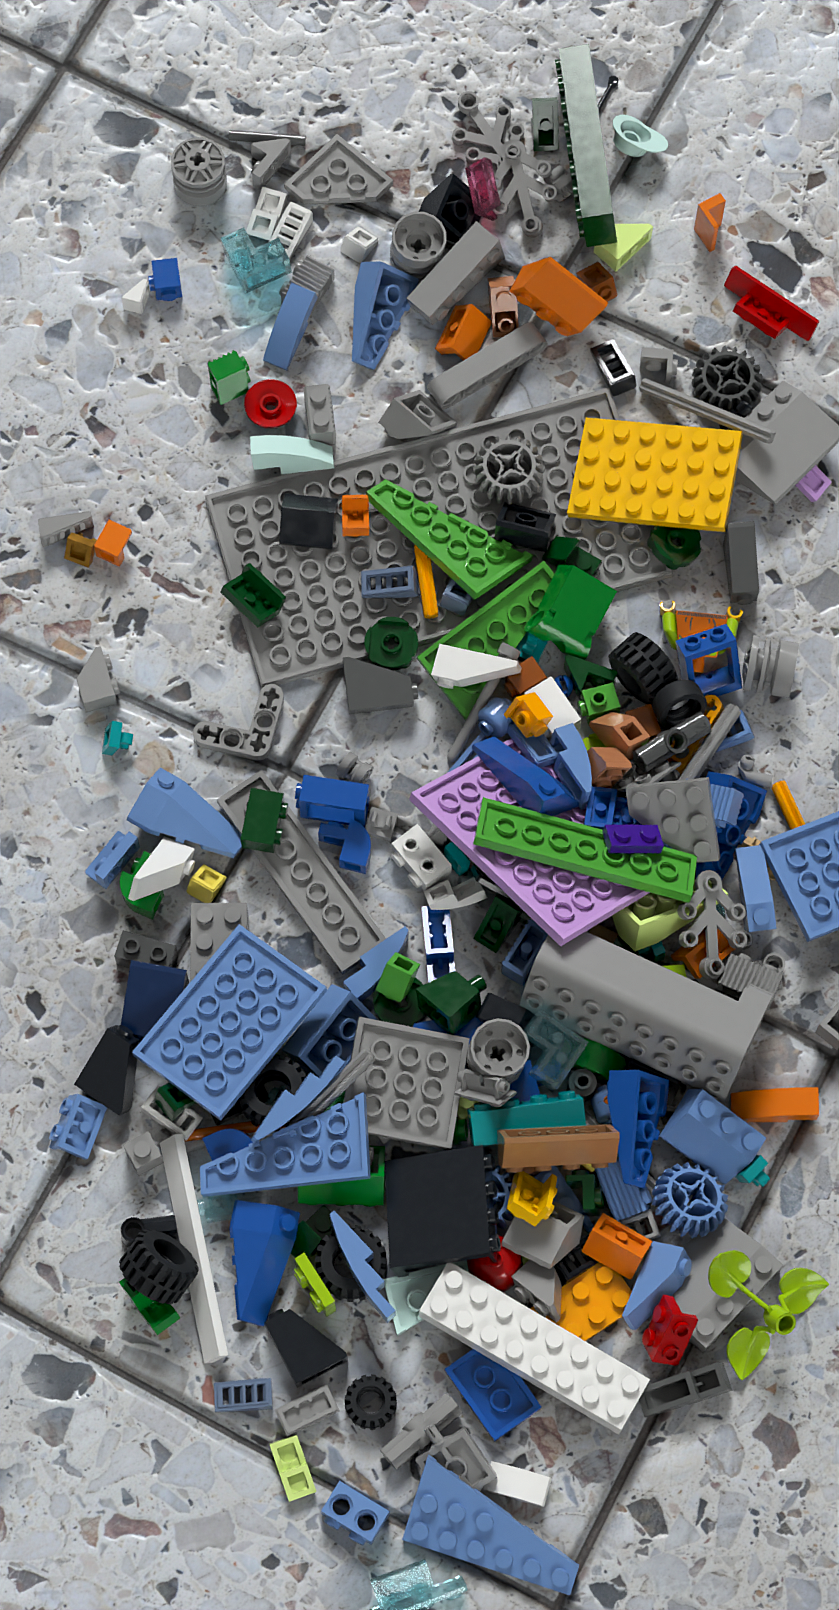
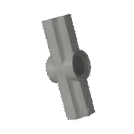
[380,1393,463,1470]

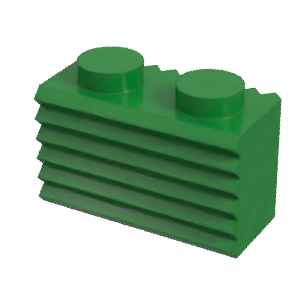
[208,350,251,405]

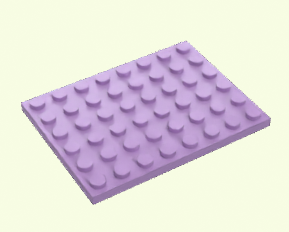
[409,738,650,946]

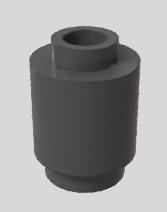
[567,1069,597,1102]

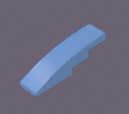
[251,1055,345,1143]
[330,1211,396,1323]

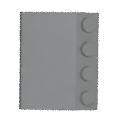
[735,381,839,505]
[672,1218,783,1353]

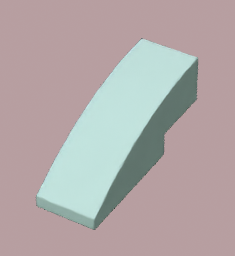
[250,435,334,474]

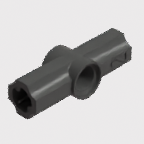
[632,711,712,773]

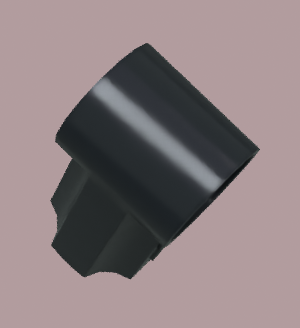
[121,1215,178,1247]

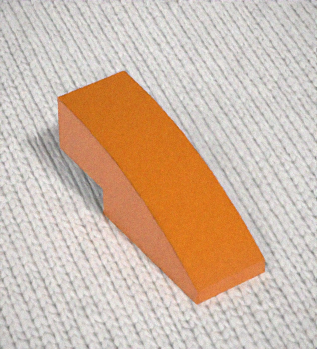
[730,1087,819,1122]

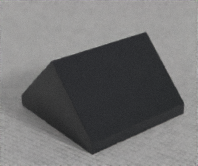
[279,493,338,549]
[495,502,556,552]

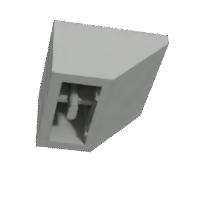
[501,1201,584,1269]

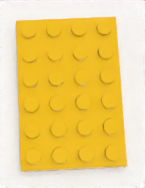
[567,417,743,532]

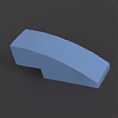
[263,282,318,371]
[550,723,592,809]
[343,926,408,1002]

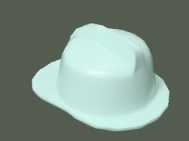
[612,115,668,157]

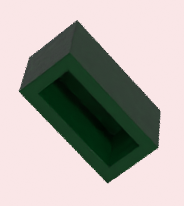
[240,788,288,853]

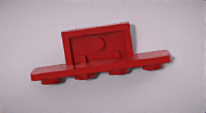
[724,266,819,341]

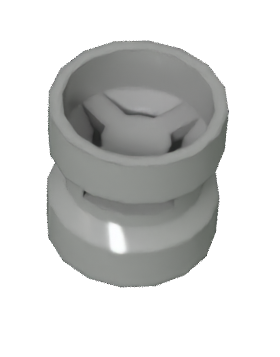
[336,752,374,784]

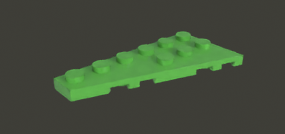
[366,479,533,600]
[417,561,554,721]

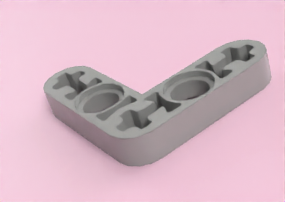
[193,684,284,761]

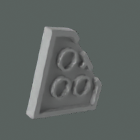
[284,134,393,204]
[625,777,720,863]

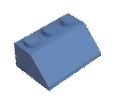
[281,984,378,1084]
[659,1089,766,1185]

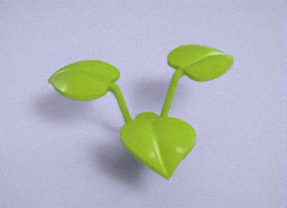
[708,1250,829,1380]

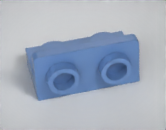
[85,831,140,889]
[49,1094,107,1160]

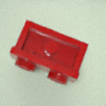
[642,1294,698,1366]

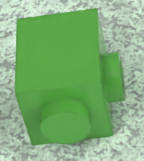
[577,682,621,724]
[376,952,420,1003]

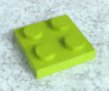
[293,1253,336,1317]

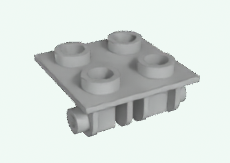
[611,760,681,792]

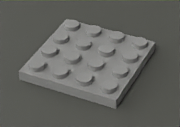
[343,1017,470,1150]

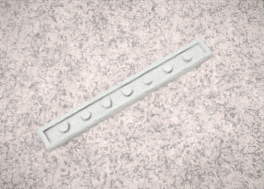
[160,1134,228,1364]

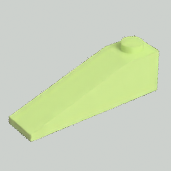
[612,879,728,951]

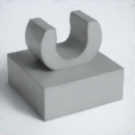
[365,807,398,842]

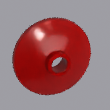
[244,379,297,428]

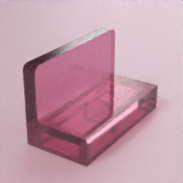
[465,157,501,221]

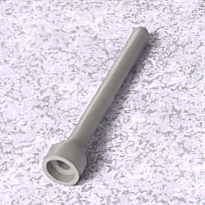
[447,642,521,762]

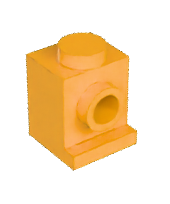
[504,692,553,738]

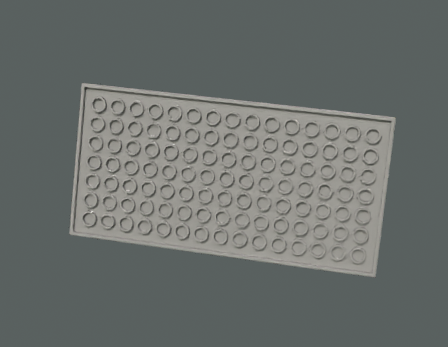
[205,387,673,688]

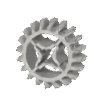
[473,434,545,504]

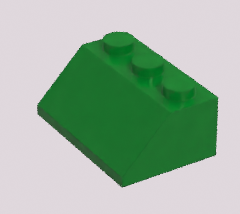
[298,1146,385,1207]

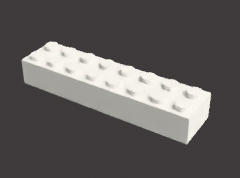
[419,1263,650,1435]

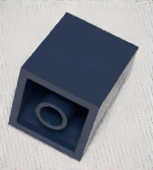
[121,960,189,1043]

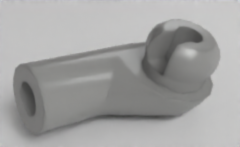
[738,755,773,789]

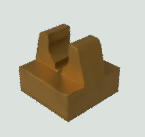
[64,532,97,568]

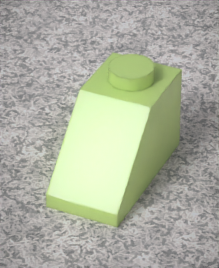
[593,224,653,272]

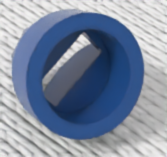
[554,675,573,698]

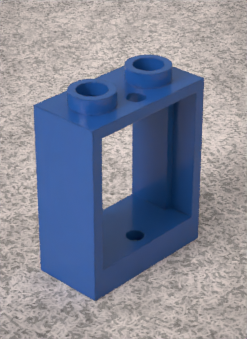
[676,624,742,697]
[295,775,370,827]

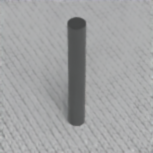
[229,130,306,146]

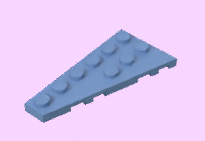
[200,1092,371,1197]
[402,1455,579,1595]

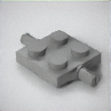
[416,1423,497,1491]

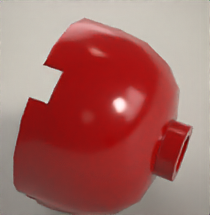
[467,1235,523,1292]

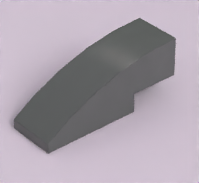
[639,1362,733,1417]

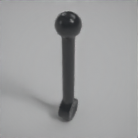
[598,76,619,117]

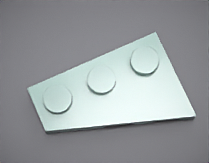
[383,1260,469,1336]

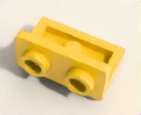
[507,1171,558,1227]

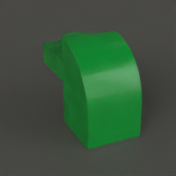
[120,851,164,920]
[557,1038,628,1084]
[119,1278,180,1335]

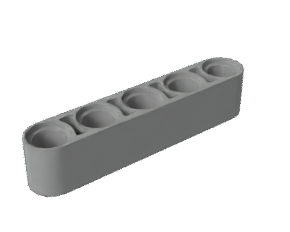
[427,322,548,409]

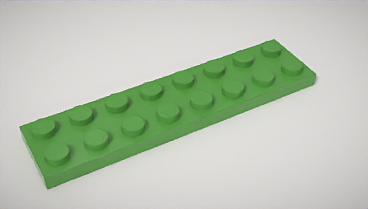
[473,797,697,903]

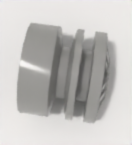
[171,137,227,206]
[390,212,446,280]
[741,635,799,698]
[466,1018,530,1084]

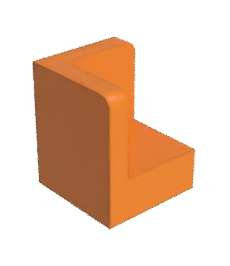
[94,519,132,567]

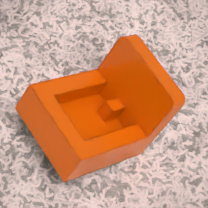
[342,495,369,537]

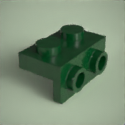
[220,563,286,628]
[565,1170,604,1217]

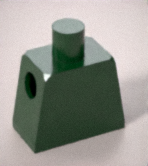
[416,971,487,1035]

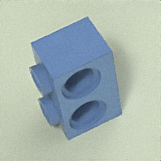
[321,1481,390,1546]

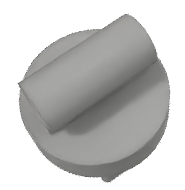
[544,165,573,203]

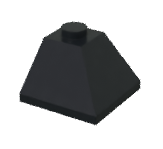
[418,174,487,243]

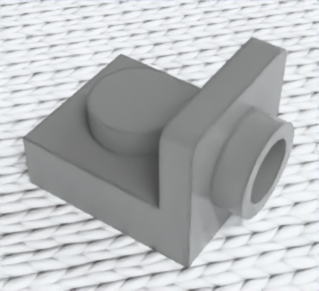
[640,347,678,384]

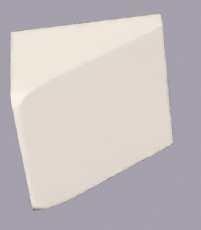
[340,227,379,263]
[122,279,150,314]

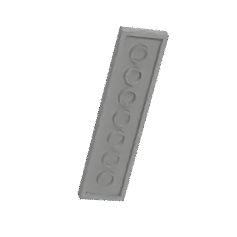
[217,770,386,975]

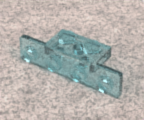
[369,1559,468,1610]

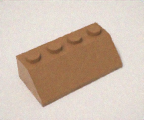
[497,1124,620,1172]

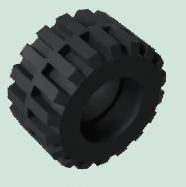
[608,632,678,705]
[239,1054,306,1132]
[315,1225,387,1302]
[119,1229,199,1304]

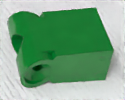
[524,565,617,660]

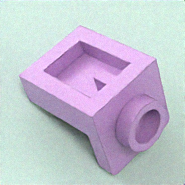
[795,465,832,502]

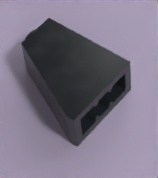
[74,1025,139,1116]
[264,1309,348,1388]

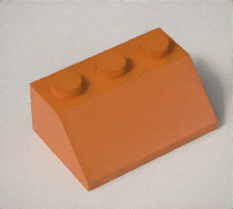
[509,257,608,337]

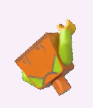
[659,601,743,673]

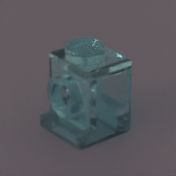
[197,1193,238,1223]

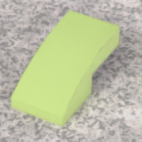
[269,1434,317,1502]

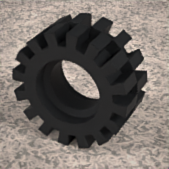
[345,1374,397,1430]

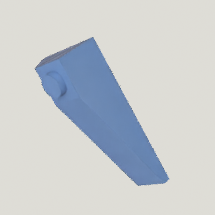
[352,261,419,370]
[127,767,242,858]

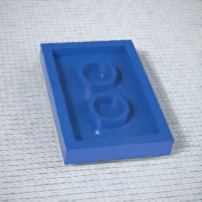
[444,1349,542,1442]

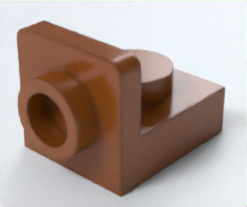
[576,262,618,302]

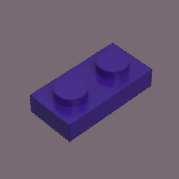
[602,825,664,853]

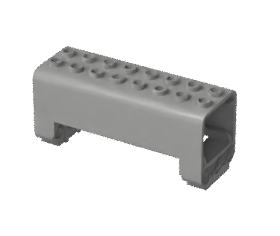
[519,932,773,1101]

